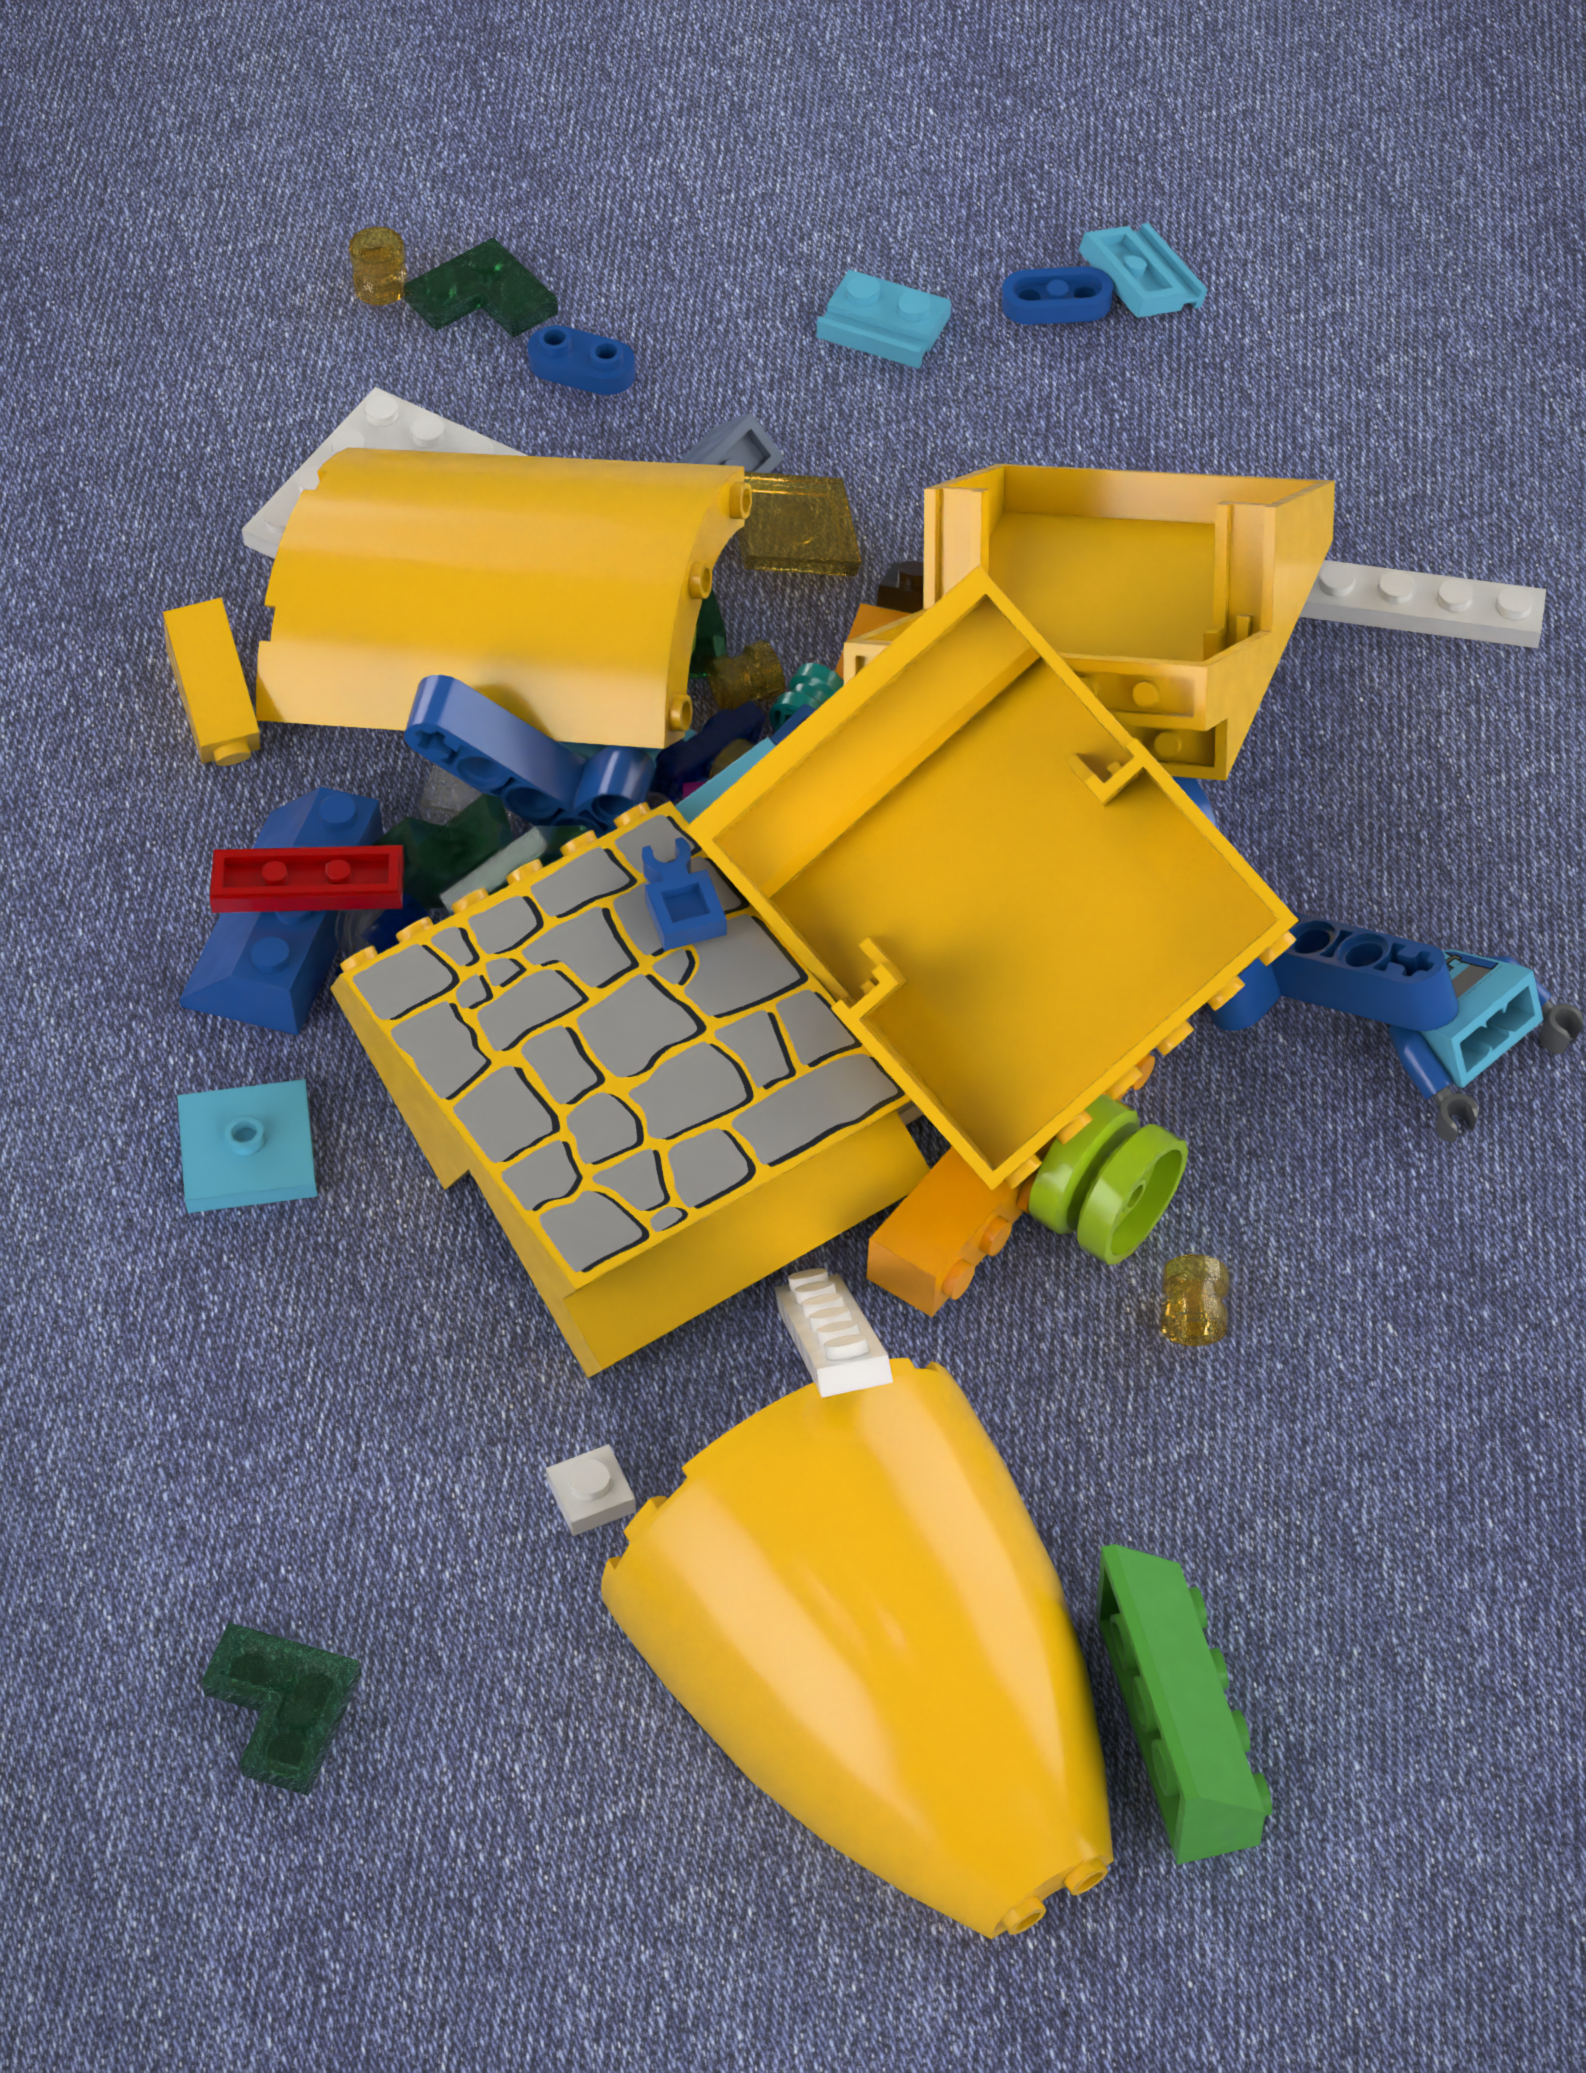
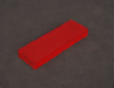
[210,845,404,913]

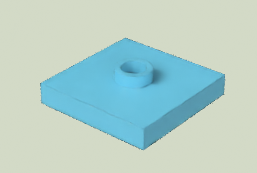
[177,1079,318,1213]

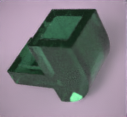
[371,793,517,909]

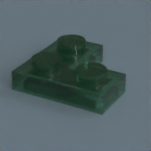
[403,237,558,338]
[201,1622,362,1796]

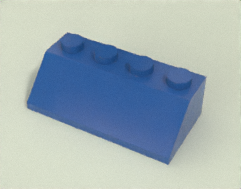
[179,787,385,1035]

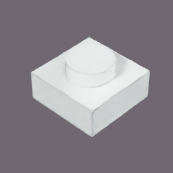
[546,1444,636,1536]

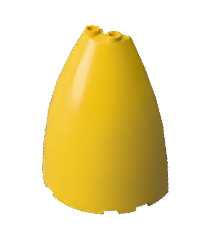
[601,1358,1114,1940]

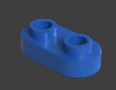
[1001,266,1113,325]
[527,325,636,395]

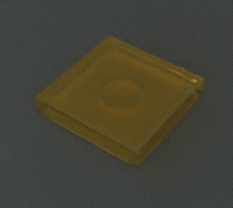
[737,471,862,576]

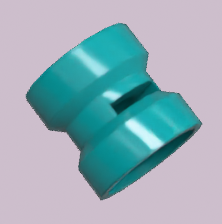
[769,663,844,731]

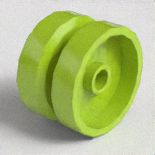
[1028,1094,1188,1265]

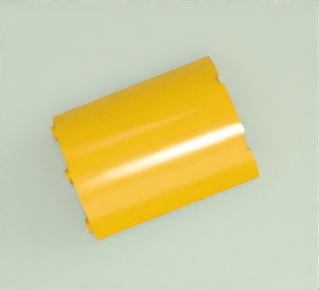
[256,447,752,749]

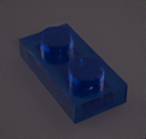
[649,700,766,805]

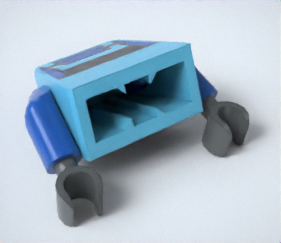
[1389,949,1583,1143]

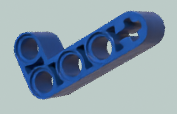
[404,675,654,842]
[1206,910,1459,1032]

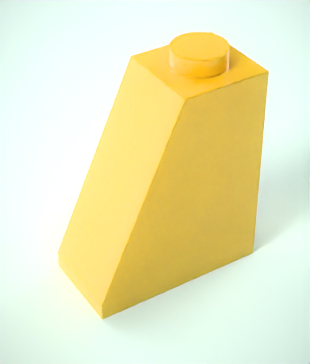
[163,597,260,766]

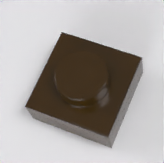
[877,561,924,613]

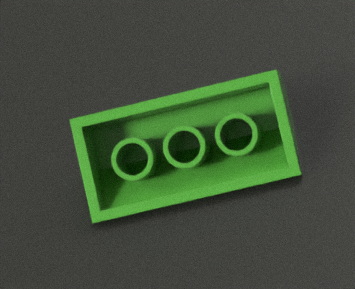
[1095,1544,1272,1865]

